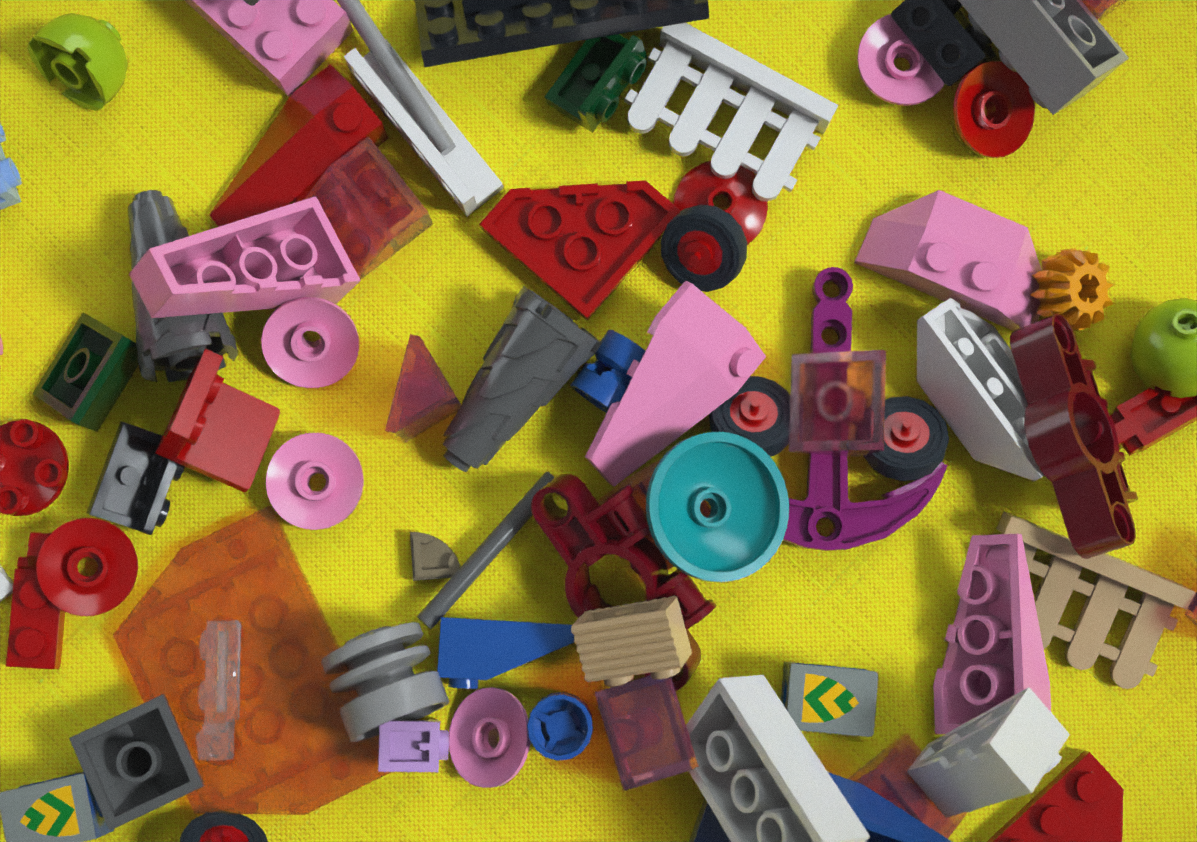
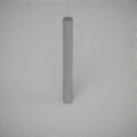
[337,0,456,156]

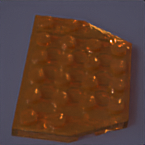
[113,505,391,815]

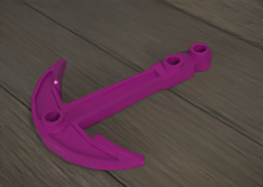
[783,267,947,551]

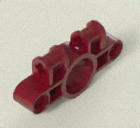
[1010,313,1138,559]
[531,474,716,692]

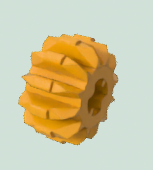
[1030,248,1116,331]

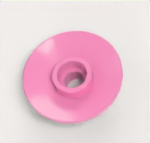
[857,14,945,106]
[261,297,359,388]
[266,433,364,530]
[449,688,530,788]

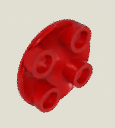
[0,419,69,516]

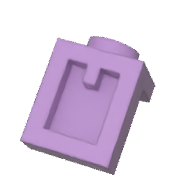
[378,719,449,772]

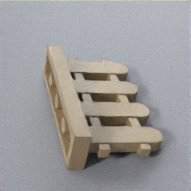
[996,511,1196,689]

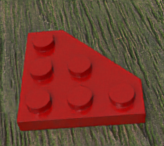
[479,180,681,321]
[986,751,1124,842]

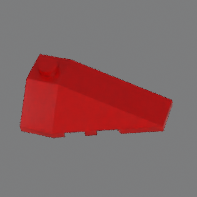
[209,64,389,227]

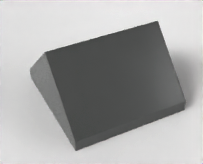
[69,694,205,831]

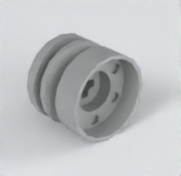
[321,622,449,742]

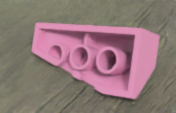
[585,281,766,487]
[933,534,1051,734]

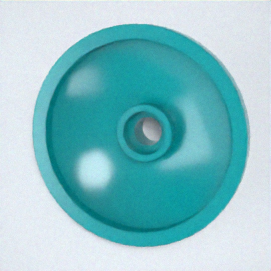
[646,432,789,582]

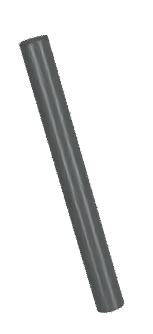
[417,471,554,629]

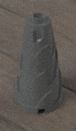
[128,190,238,382]
[443,286,602,472]

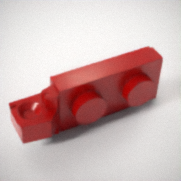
[1110,386,1197,456]
[6,532,65,670]

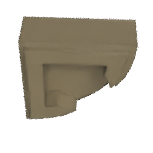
[410,532,461,581]

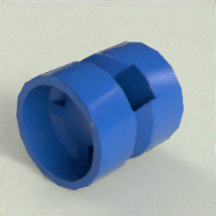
[570,330,645,413]
[528,692,593,761]

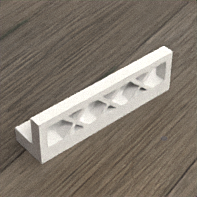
[344,40,504,217]

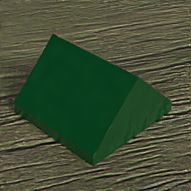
[33,313,138,432]

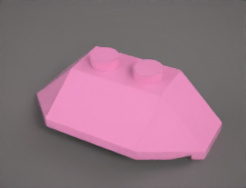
[854,190,1042,331]

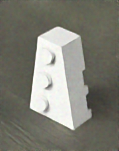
[907,687,1070,817]

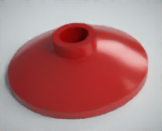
[953,61,1035,158]
[673,161,768,245]
[36,518,138,616]

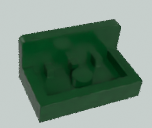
[544,34,647,133]

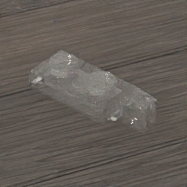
[196,620,241,761]

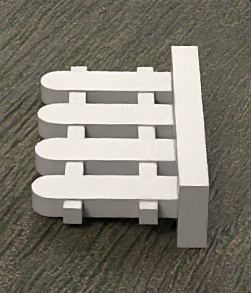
[624,23,838,202]

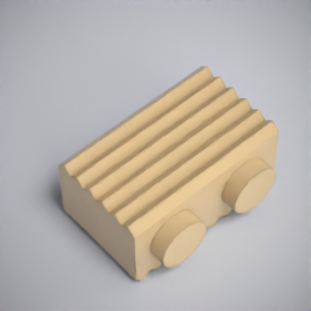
[571,596,692,687]

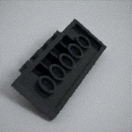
[415,0,709,67]

